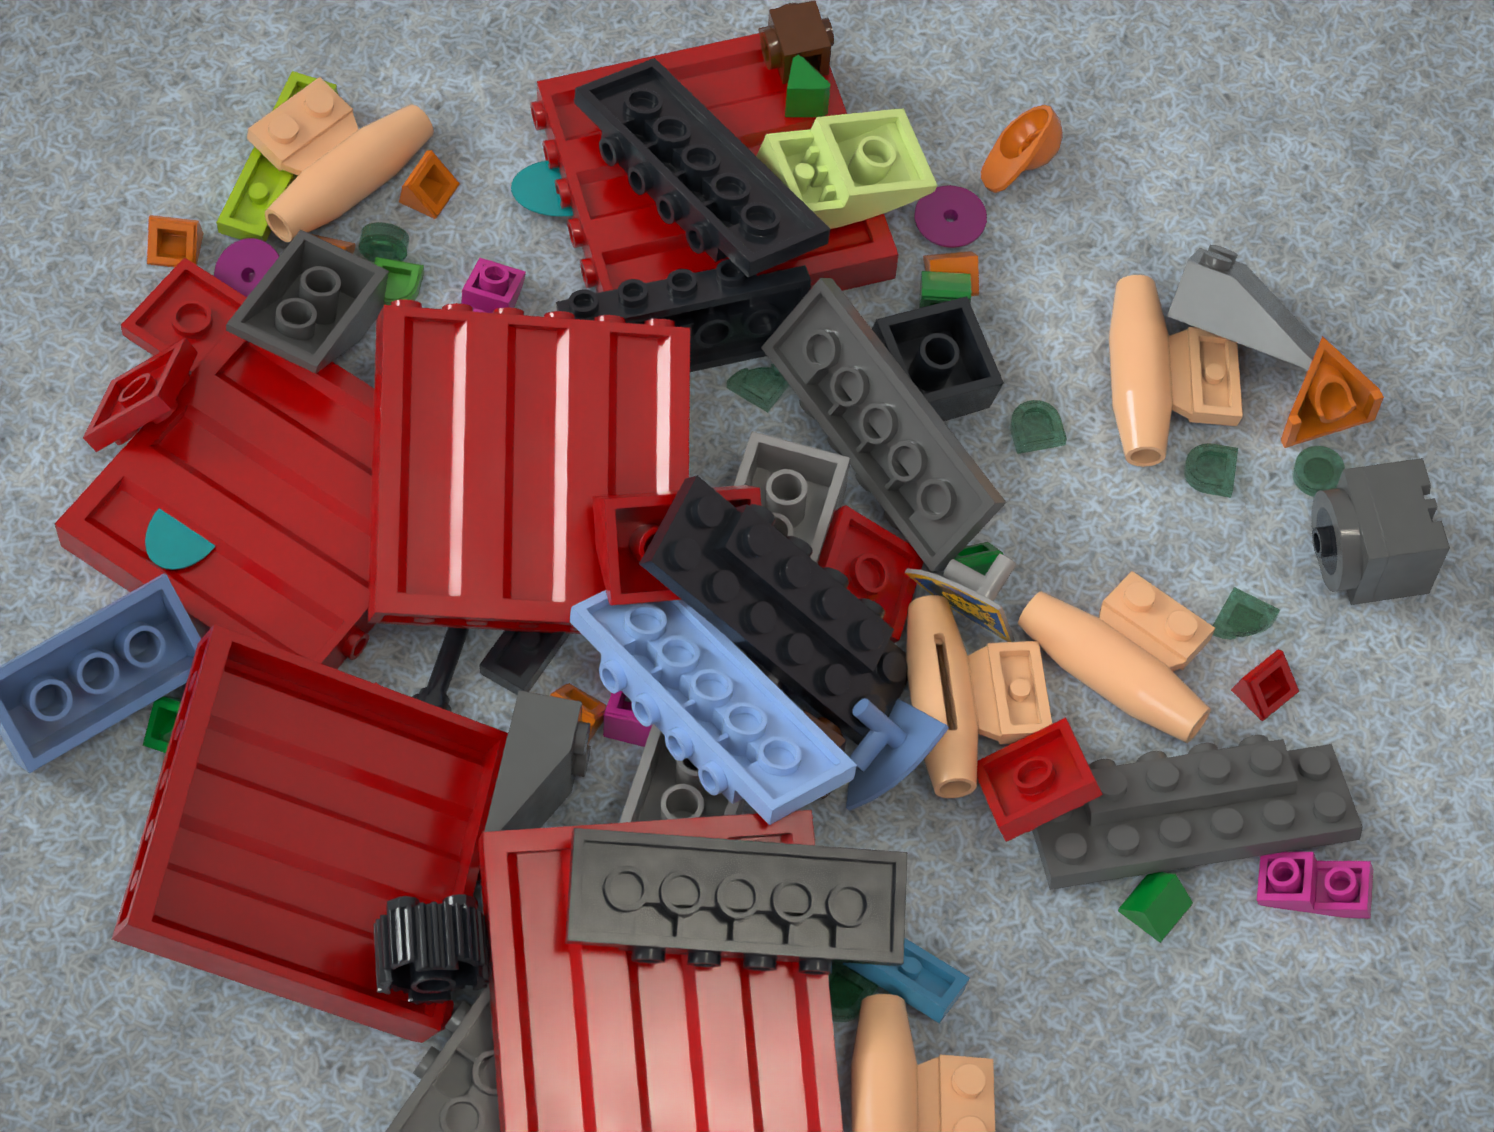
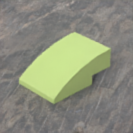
[756,108,938,229]

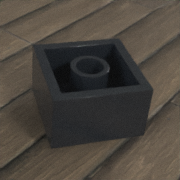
[872,296,1004,421]

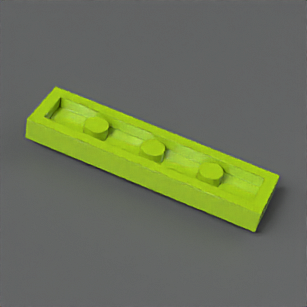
[216,71,338,242]

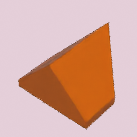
[1281,336,1384,448]

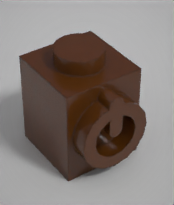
[758,0,834,84]

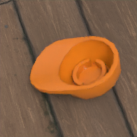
[981,105,1063,193]

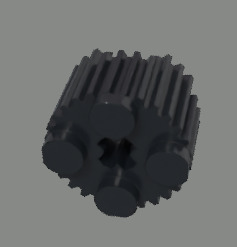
[373,894,490,1005]

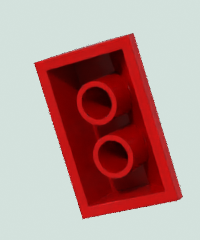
[592,485,761,606]

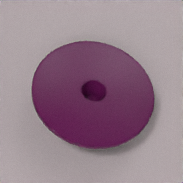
[914,185,987,248]
[214,238,279,297]

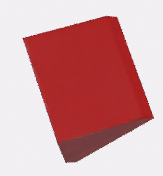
[1231,649,1300,721]

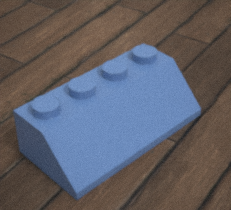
[0,574,201,773]

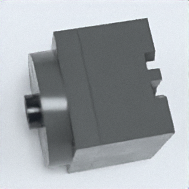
[1311,458,1450,605]

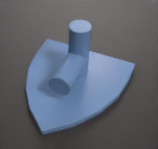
[846,698,949,811]

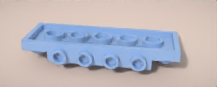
[569,590,857,825]

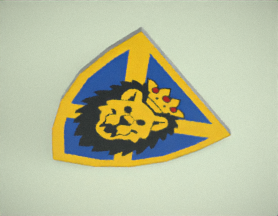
[905,554,1016,642]

